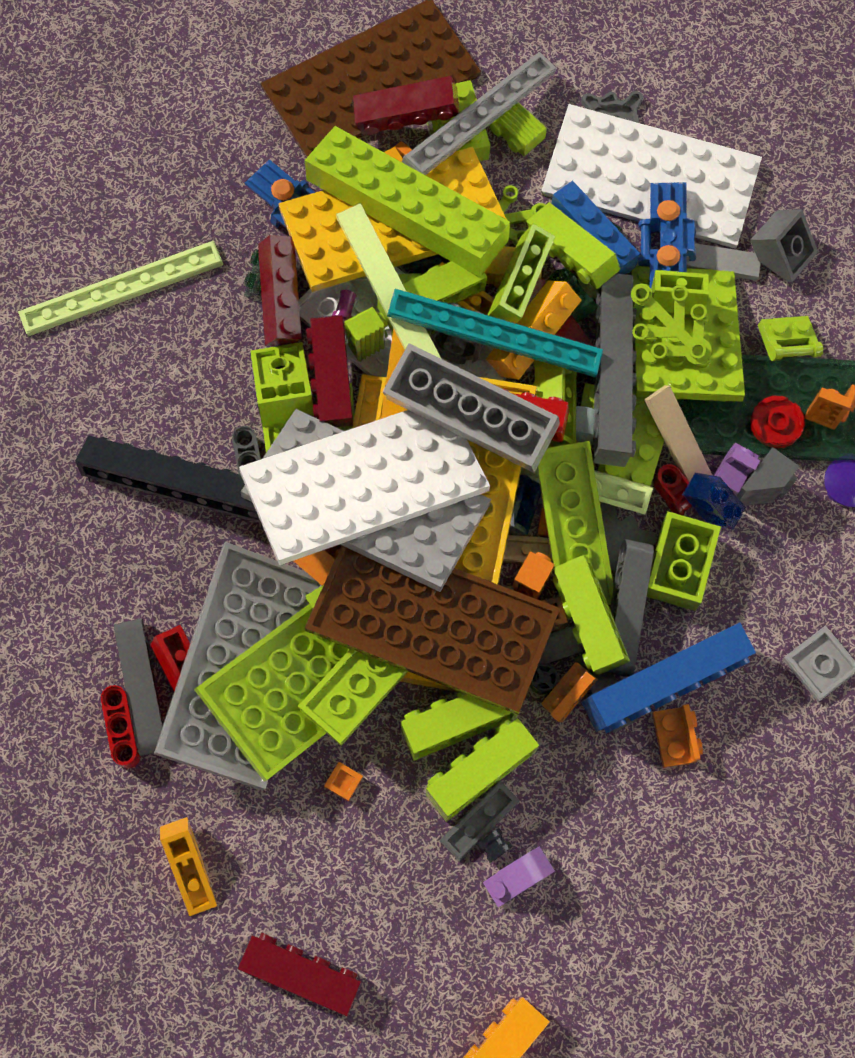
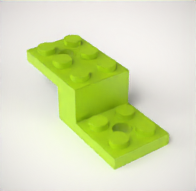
[250,342,314,453]

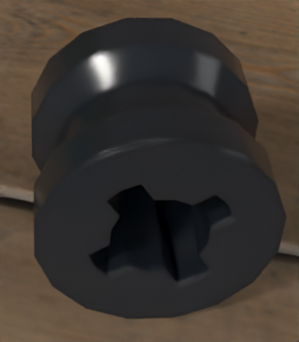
[530,664,558,694]
[477,828,513,863]

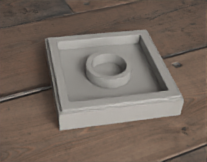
[782,625,855,702]

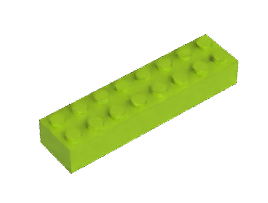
[304,126,510,277]

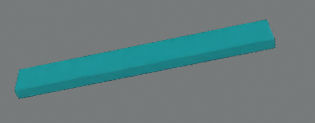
[387,288,603,377]

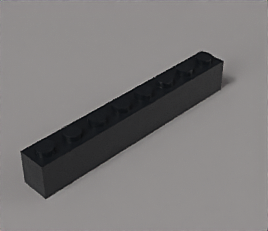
[75,435,262,524]

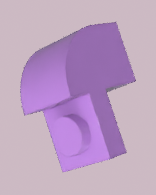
[709,443,760,496]
[483,846,555,907]

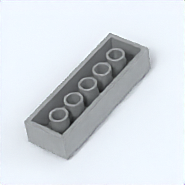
[383,343,560,473]

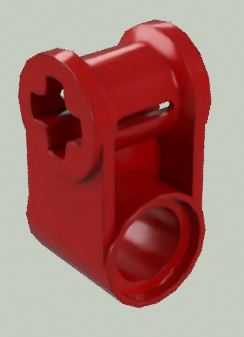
[653,464,702,516]

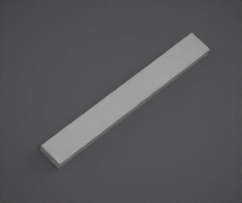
[402,52,557,175]

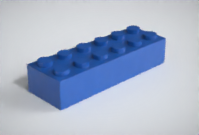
[581,623,756,733]

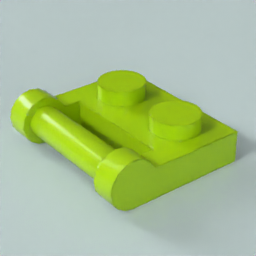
[757,316,823,361]

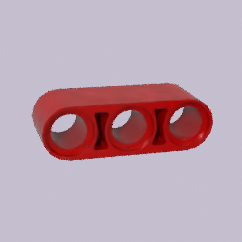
[101,685,141,769]

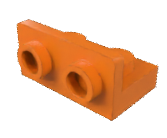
[805,384,855,430]
[542,663,598,722]
[652,704,703,768]

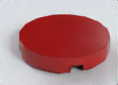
[750,396,805,448]

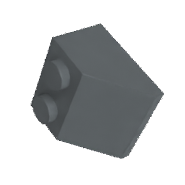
[750,209,818,282]
[731,447,800,507]

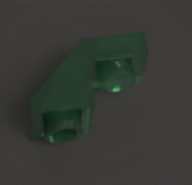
[546,267,598,323]

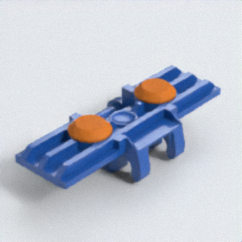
[245,159,316,228]
[638,182,696,288]

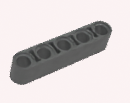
[604,539,654,677]
[114,618,164,756]

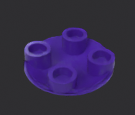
[824,456,855,507]

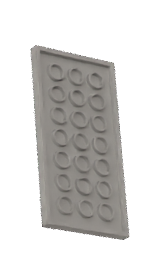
[241,409,491,592]
[154,542,322,791]

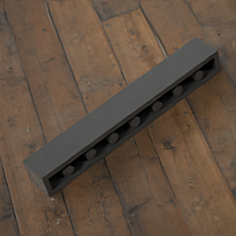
[593,273,637,467]

